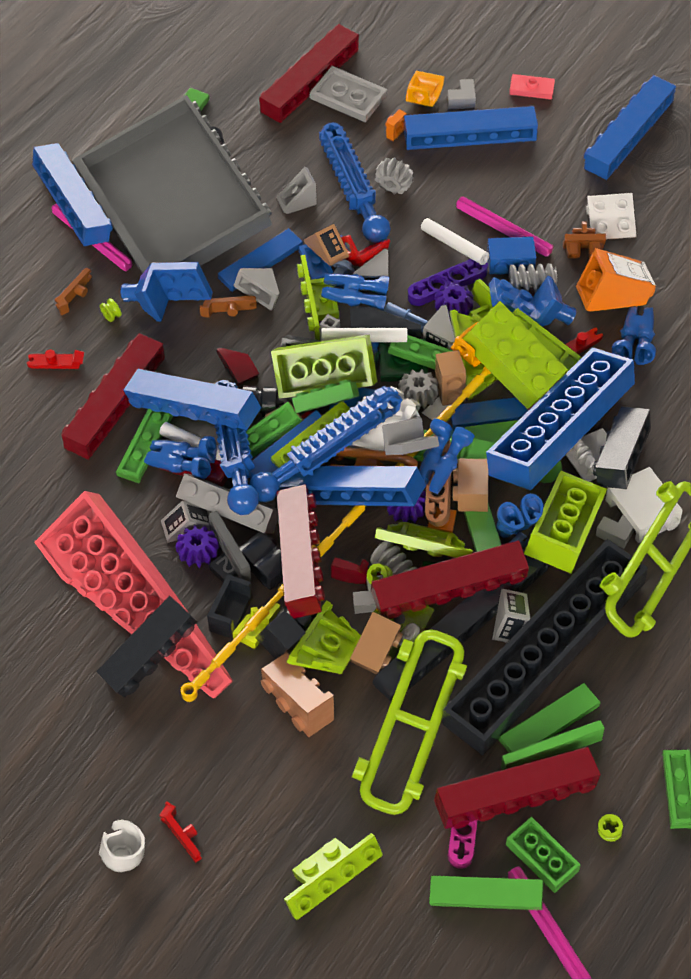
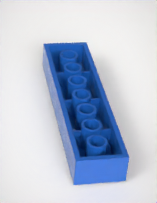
[486,348,635,490]

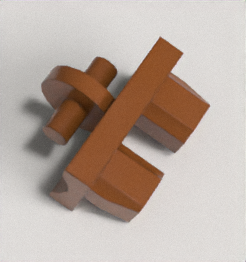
[563,221,606,258]

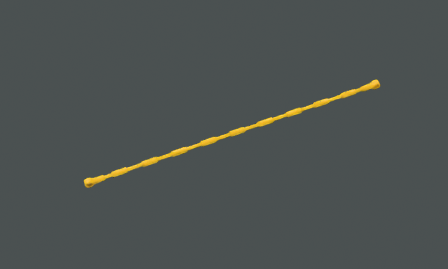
[181,367,491,702]

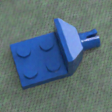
[121,262,213,322]
[489,276,577,327]

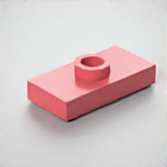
[509,74,555,100]

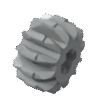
[375,157,413,194]
[398,369,439,410]

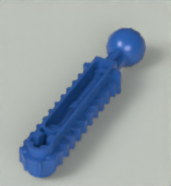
[319,123,391,243]
[215,380,259,515]
[249,386,402,503]

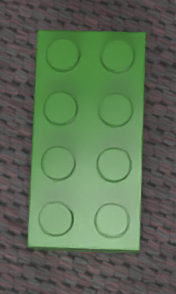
[292,380,360,413]
[506,817,581,893]

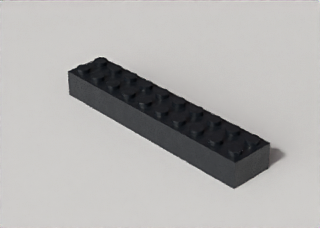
[442,539,648,756]

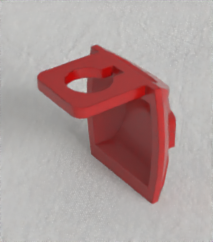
[341,235,390,267]

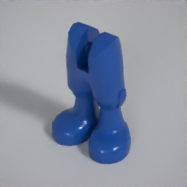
[321,273,389,311]
[612,306,656,365]
[419,419,475,494]
[144,436,217,479]
[496,493,543,538]

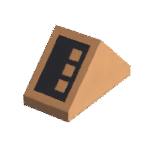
[304,224,349,266]

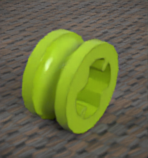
[100,298,122,322]
[367,563,393,584]
[598,814,623,842]

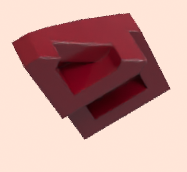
[331,557,381,584]

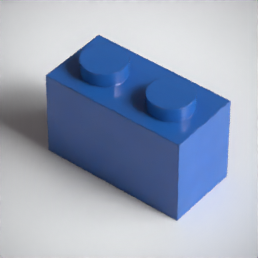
[487,237,536,274]

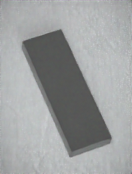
[208,511,251,581]

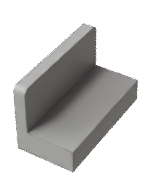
[382,418,439,455]

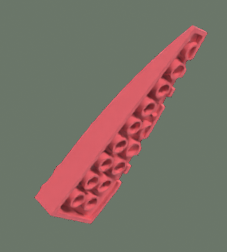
[34,491,233,698]

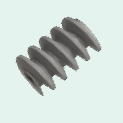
[509,263,557,293]
[370,541,418,575]

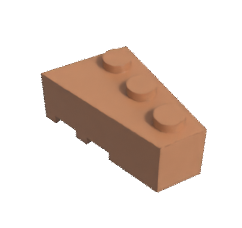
[261,652,334,737]

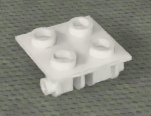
[586,193,636,239]
[566,428,607,482]

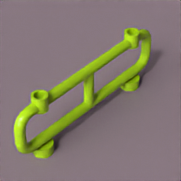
[600,481,691,638]
[352,630,467,815]

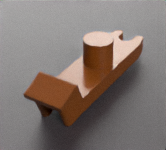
[54,268,92,316]
[199,296,257,318]

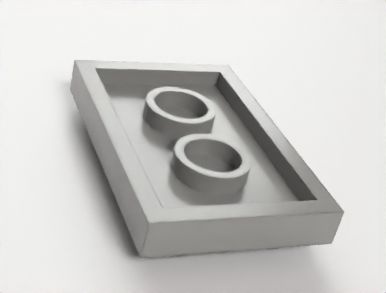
[310,66,387,122]

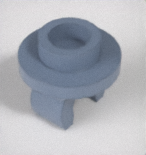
[333,259,355,275]

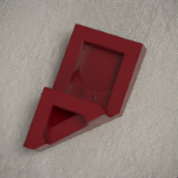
[216,348,259,386]

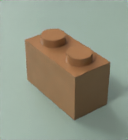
[435,350,466,406]
[453,458,488,512]
[350,612,404,674]

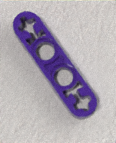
[408,259,488,306]

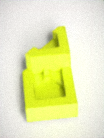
[233,603,280,649]

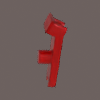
[565,328,603,354]
[27,350,84,369]
[159,801,202,862]

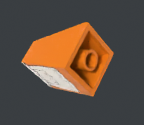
[576,248,656,312]

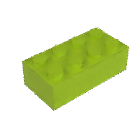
[462,301,568,409]
[271,334,377,399]
[524,471,607,574]

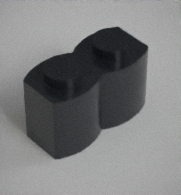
[239,532,283,590]

